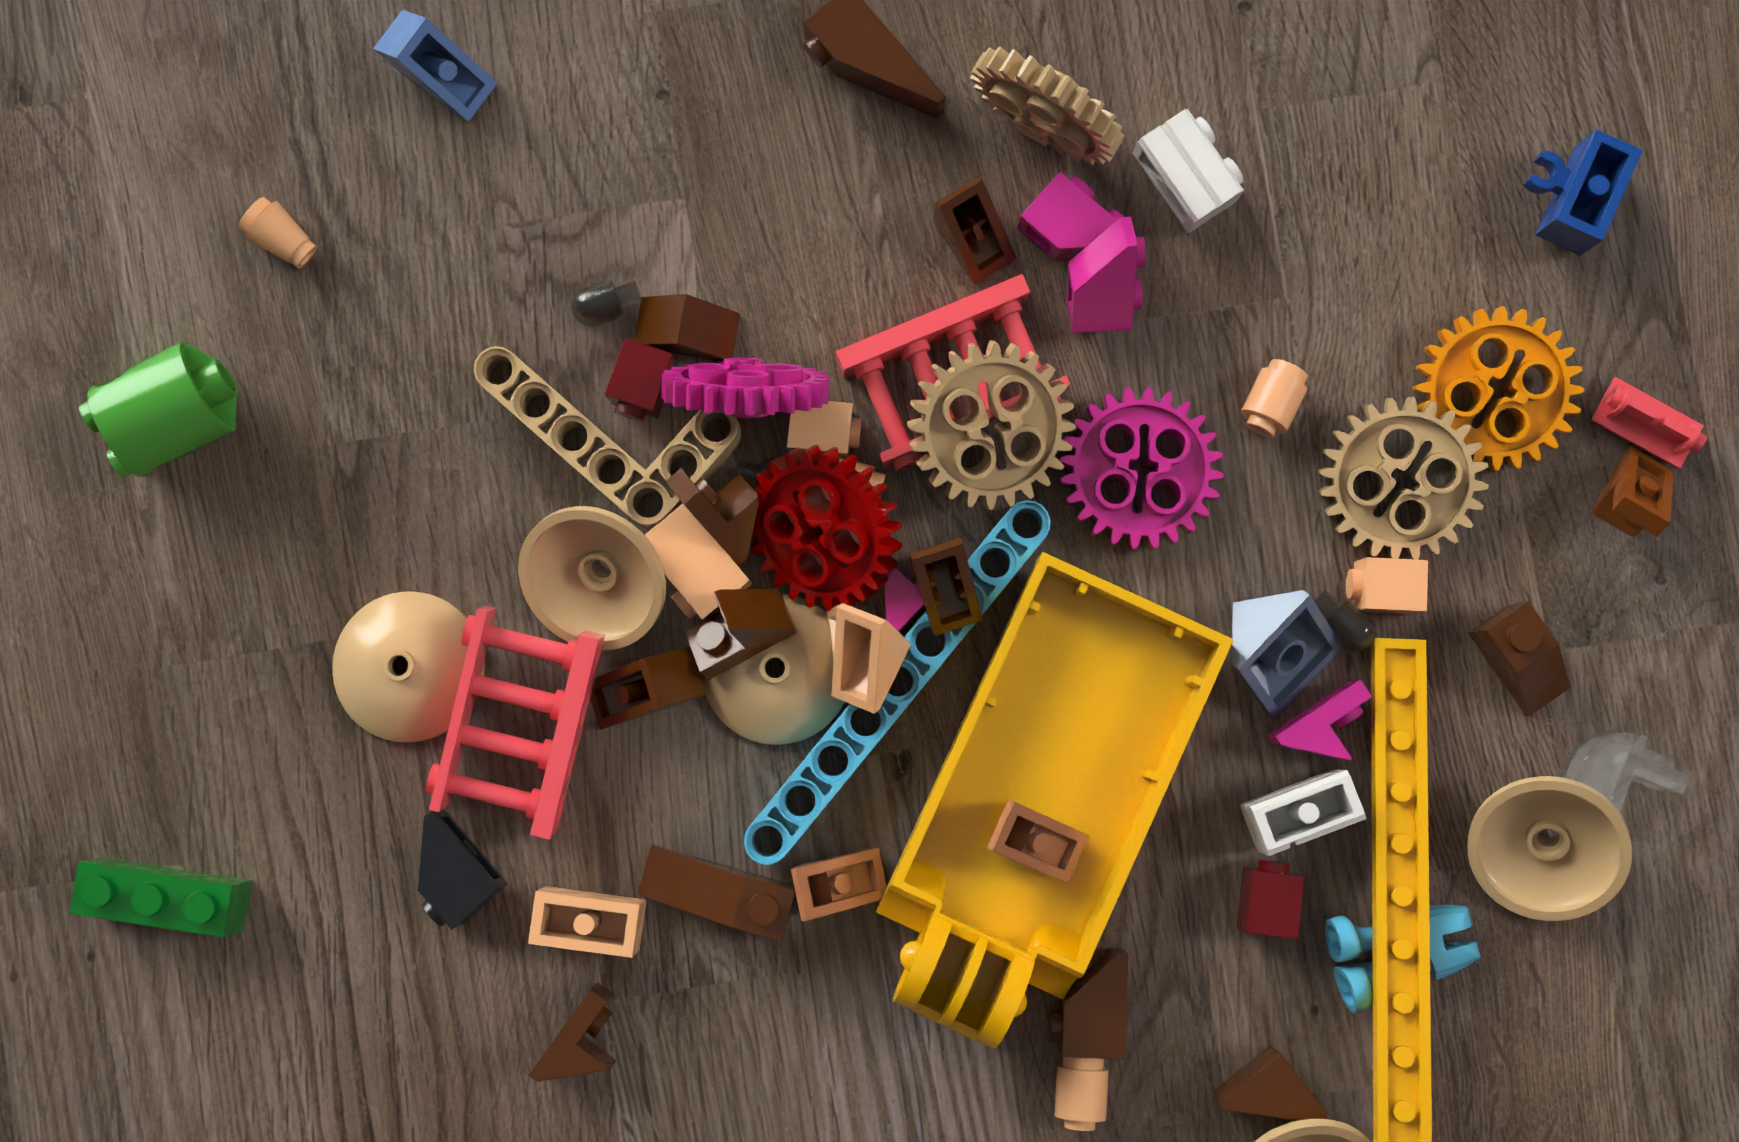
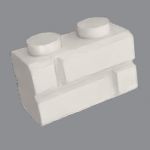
[1133,109,1244,233]
[1240,769,1366,856]

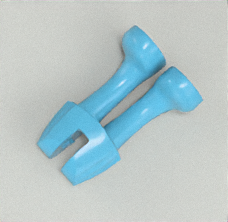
[1325,905,1481,1014]

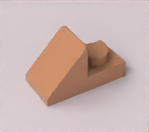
[987,799,1089,883]
[791,847,887,921]

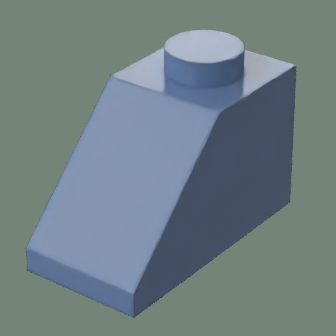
[373,10,498,122]

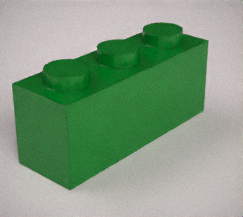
[69,857,252,938]

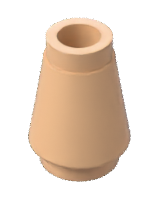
[238,197,318,269]

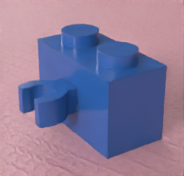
[1523,129,1643,256]

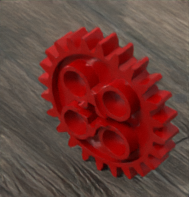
[750,445,902,611]

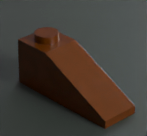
[803,0,946,119]
[638,844,796,942]

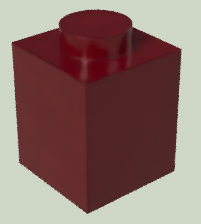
[605,338,677,422]
[1237,859,1304,939]

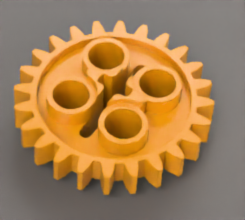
[1412,306,1584,471]

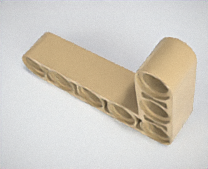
[474,346,742,530]

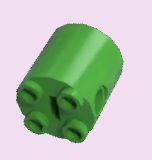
[79,341,238,477]

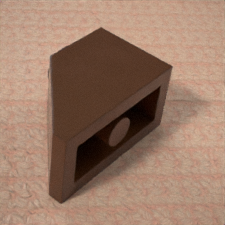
[1468,601,1570,716]
[590,646,706,730]
[1049,947,1128,1060]

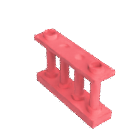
[836,274,1070,472]
[426,605,606,840]

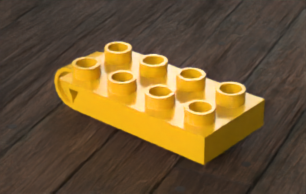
[876,552,1234,1049]

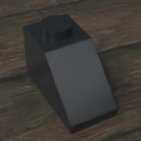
[418,809,508,930]

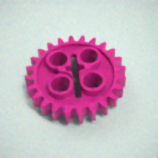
[662,357,829,418]
[1058,386,1224,551]

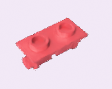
[1590,377,1707,469]

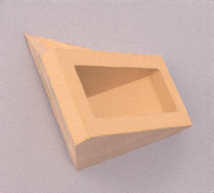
[826,603,911,714]

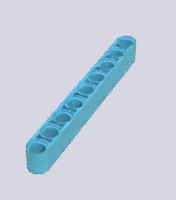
[744,500,1051,865]

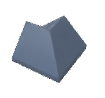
[1231,590,1343,719]

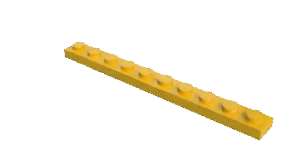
[1371,638,1432,1142]

